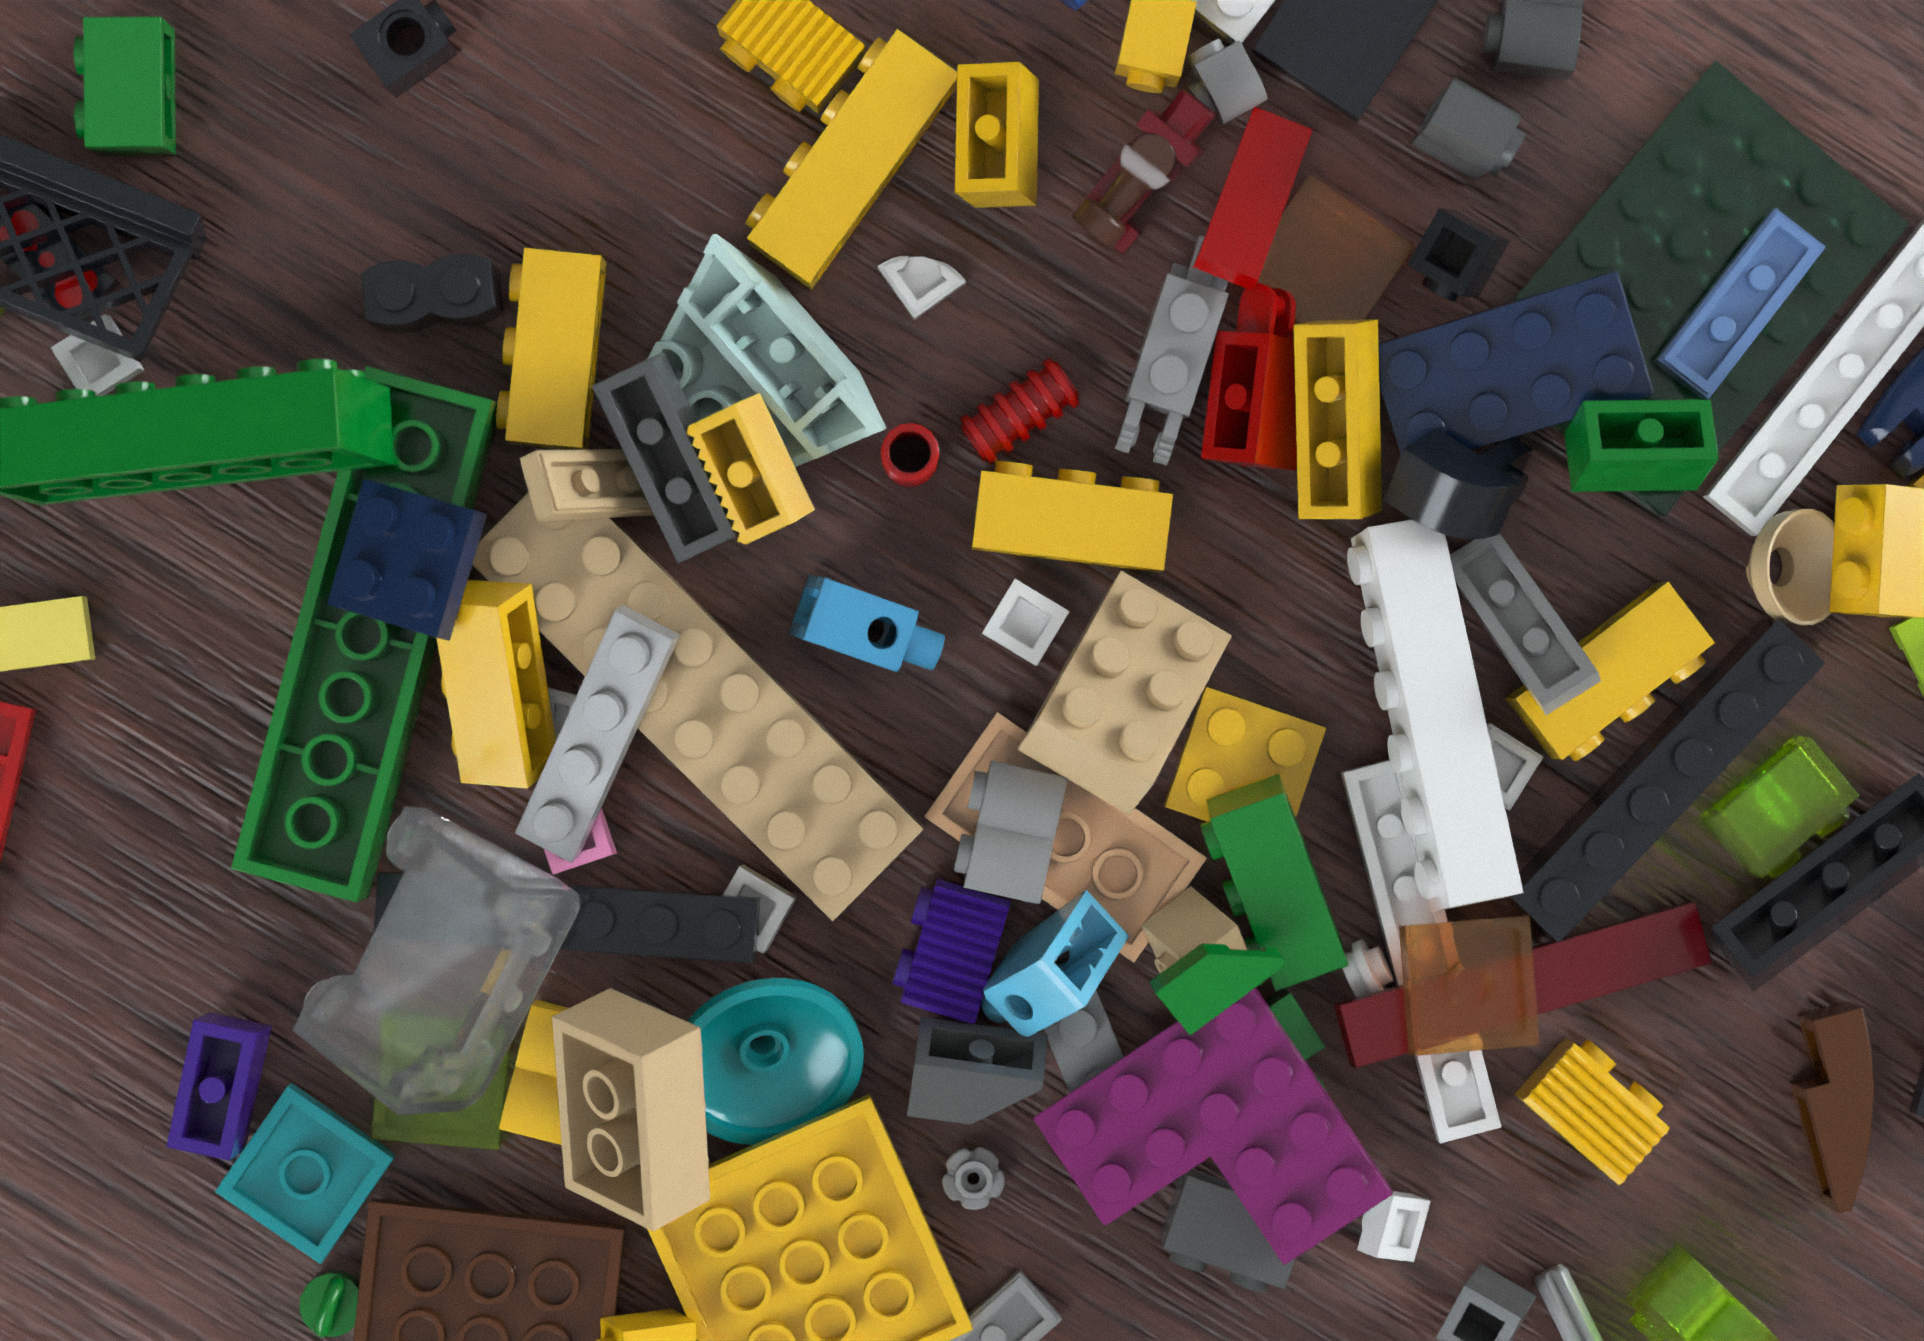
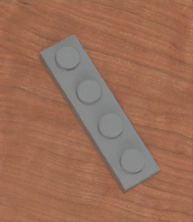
[515,605,680,863]

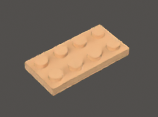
[924,712,1207,963]

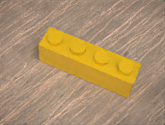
[745,29,957,290]

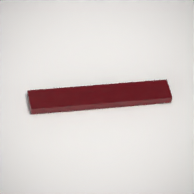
[1334,901,1712,1068]

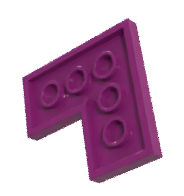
[1033,988,1393,1265]

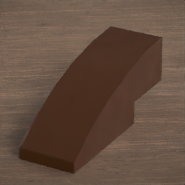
[1790,1001,1874,1214]

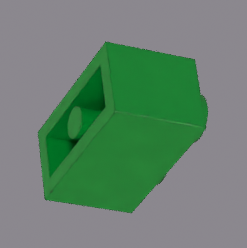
[74,17,176,156]
[1564,400,1719,492]

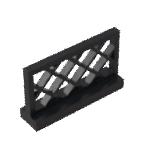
[0,134,207,362]

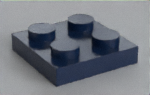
[327,479,487,641]

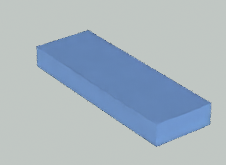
[1653,208,1826,400]

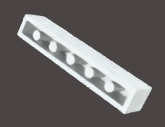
[1347,519,1524,912]

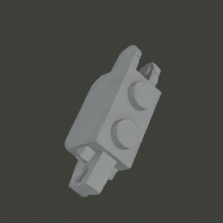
[1115,235,1229,466]

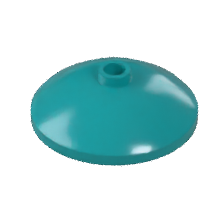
[687,978,864,1145]

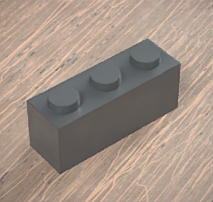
[592,352,740,563]

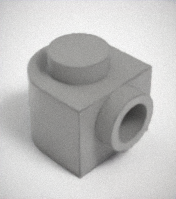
[1186,39,1268,125]

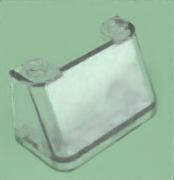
[293,806,580,1115]

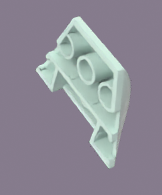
[647,234,886,467]

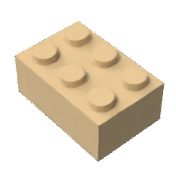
[1017,571,1232,815]
[552,988,710,1232]

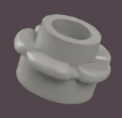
[942,1147,1005,1210]

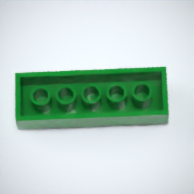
[0,359,394,505]

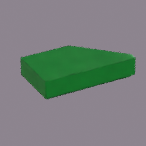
[1149,943,1287,1035]

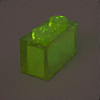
[1698,736,1860,878]

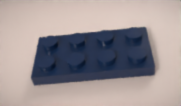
[1379,269,1654,454]

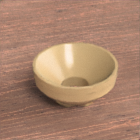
[1746,509,1834,625]

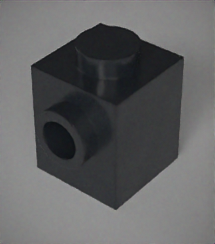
[1407,208,1510,302]

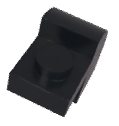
[1384,429,1533,539]

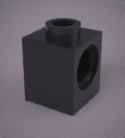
[349,0,458,98]

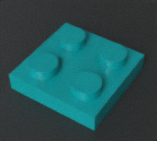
[215,1083,397,1264]

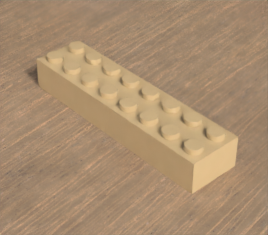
[472,492,924,921]

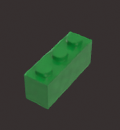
[1200,774,1349,991]

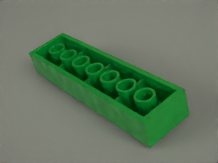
[231,366,497,903]

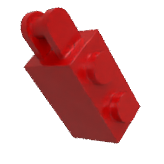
[1201,283,1297,471]

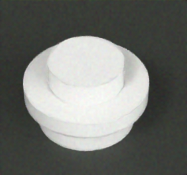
[1343,939,1394,997]

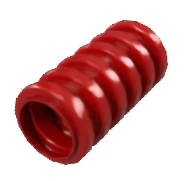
[959,358,1080,465]
[881,423,939,487]

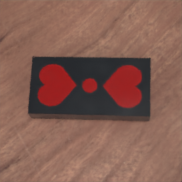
[0,201,120,321]

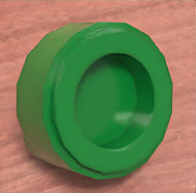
[299,1270,360,1338]

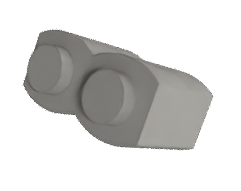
[953,761,1067,904]

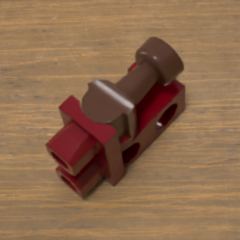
[1072,90,1217,254]

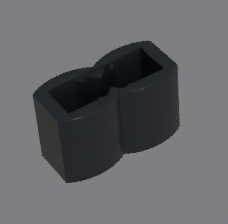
[361,254,504,333]

